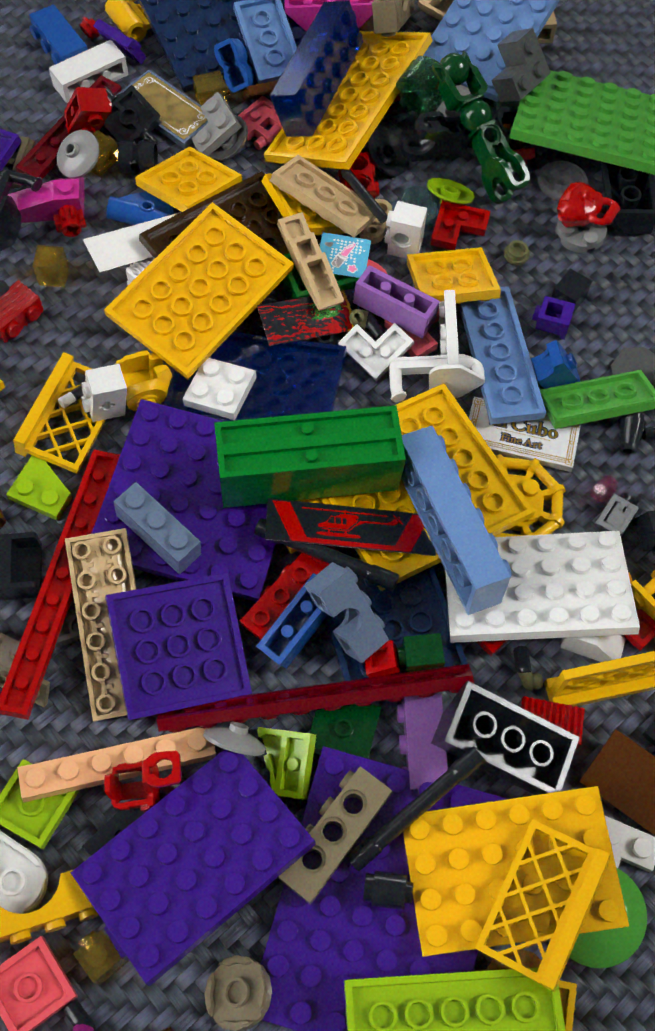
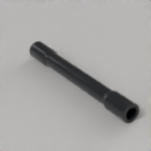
[254,518,400,592]
[346,745,486,872]

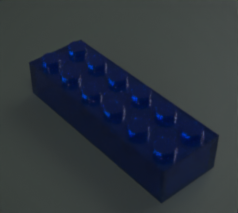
[270,0,363,137]

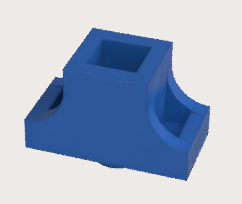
[531,340,581,389]

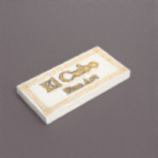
[469,397,581,472]

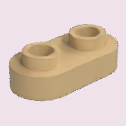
[359,199,392,244]

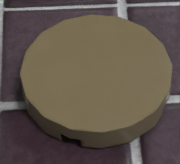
[204,955,272,1031]

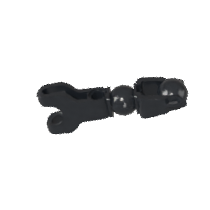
[401,107,538,162]

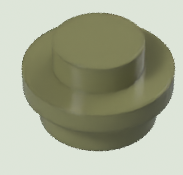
[504,240,530,265]

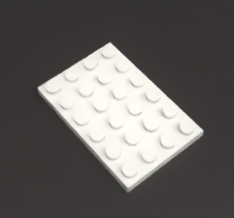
[445,531,640,643]

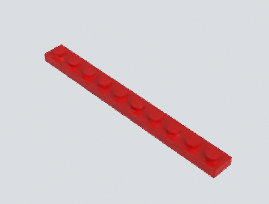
[0,449,120,720]

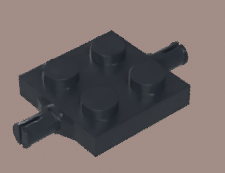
[104,85,163,144]

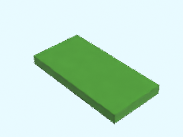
[540,370,655,429]

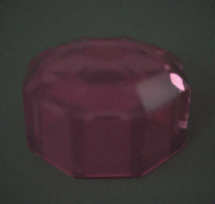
[590,475,619,502]

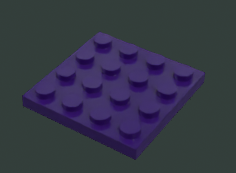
[105,573,252,720]

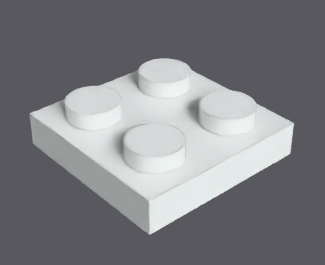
[182,358,256,420]

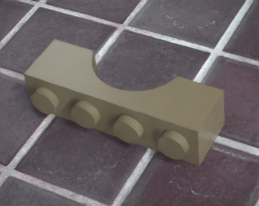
[372,0,415,37]

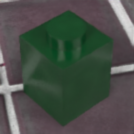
[397,633,445,673]

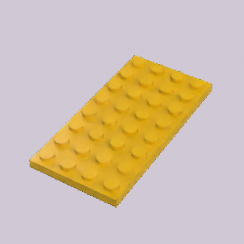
[263,31,433,170]

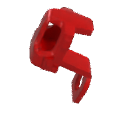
[105,750,181,812]

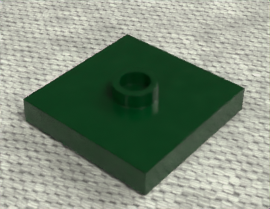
[310,704,381,759]

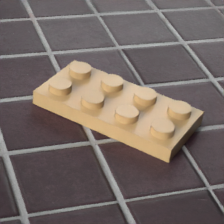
[270,155,376,238]

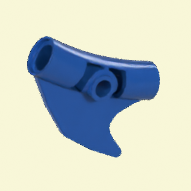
[106,192,175,226]

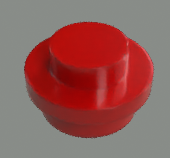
[79,16,100,40]

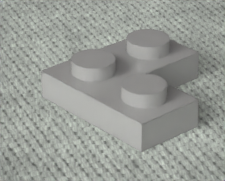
[191,92,242,156]

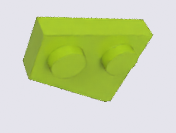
[6,456,72,521]
[257,727,316,800]

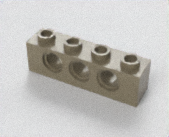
[278,766,392,905]

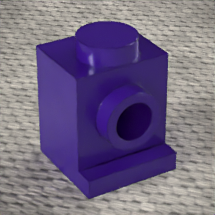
[532,296,576,340]

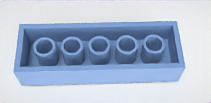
[401,425,512,615]

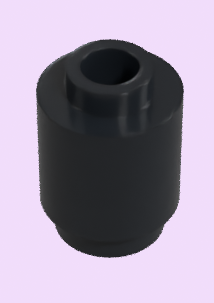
[363,870,414,910]

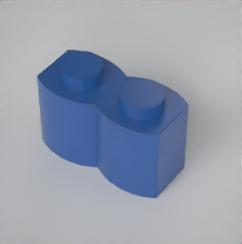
[214,38,257,93]

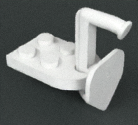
[389,290,485,403]

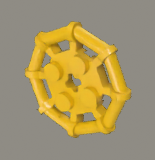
[494,454,566,537]

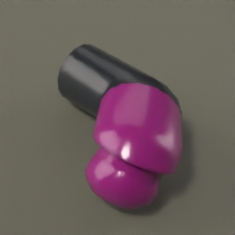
[63,999,95,1031]

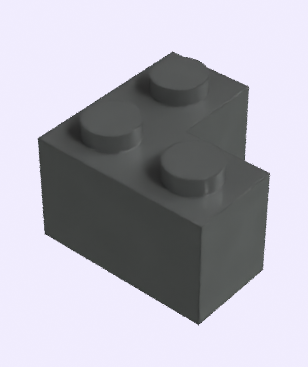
[491,28,551,102]

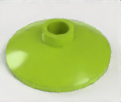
[427,178,475,204]

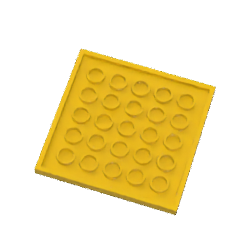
[327,383,535,591]

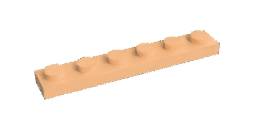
[17,727,216,803]

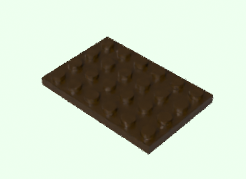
[139,171,322,258]

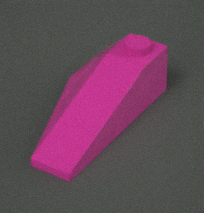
[7,177,84,223]

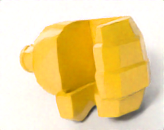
[115,350,172,411]

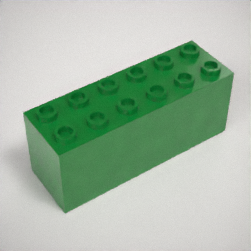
[214,405,406,508]

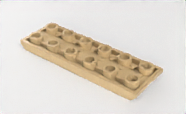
[65,528,136,722]

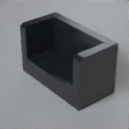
[0,532,42,600]

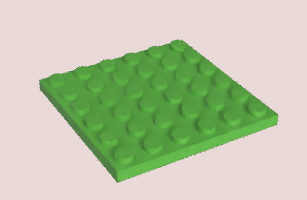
[509,70,655,175]

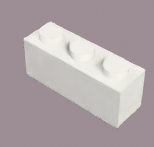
[49,40,128,103]

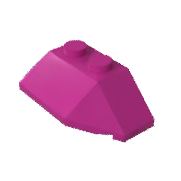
[285,0,374,36]

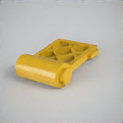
[105,0,152,42]

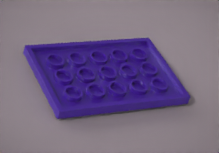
[70,749,316,987]

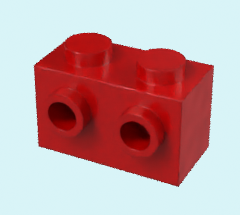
[64,87,112,136]

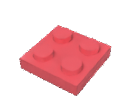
[0,936,78,1031]

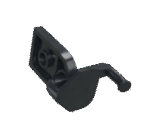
[0,170,43,251]

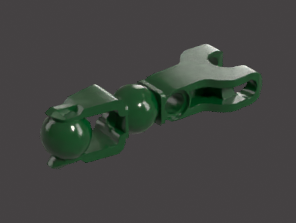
[432,51,530,204]

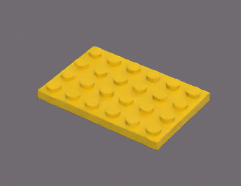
[104,202,294,380]
[403,786,629,957]

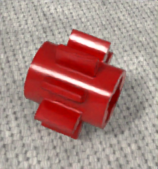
[53,205,86,237]

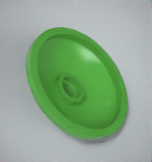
[569,867,647,968]

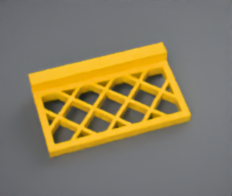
[13,352,106,474]
[544,651,655,706]
[475,819,610,992]

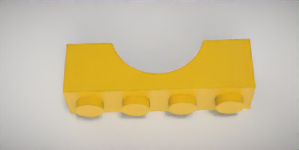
[0,869,99,945]

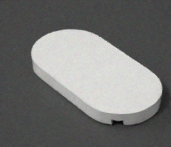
[0,831,48,914]

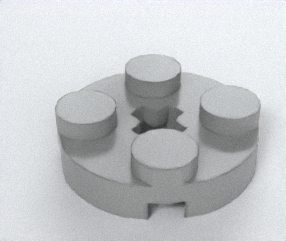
[555,213,607,253]

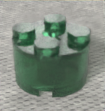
[396,56,443,114]

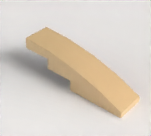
[277,212,344,311]

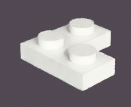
[338,323,414,382]
[605,816,655,873]

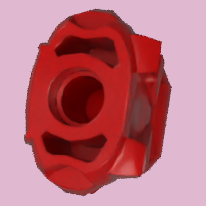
[557,182,620,228]

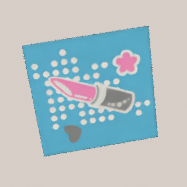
[320,232,371,278]

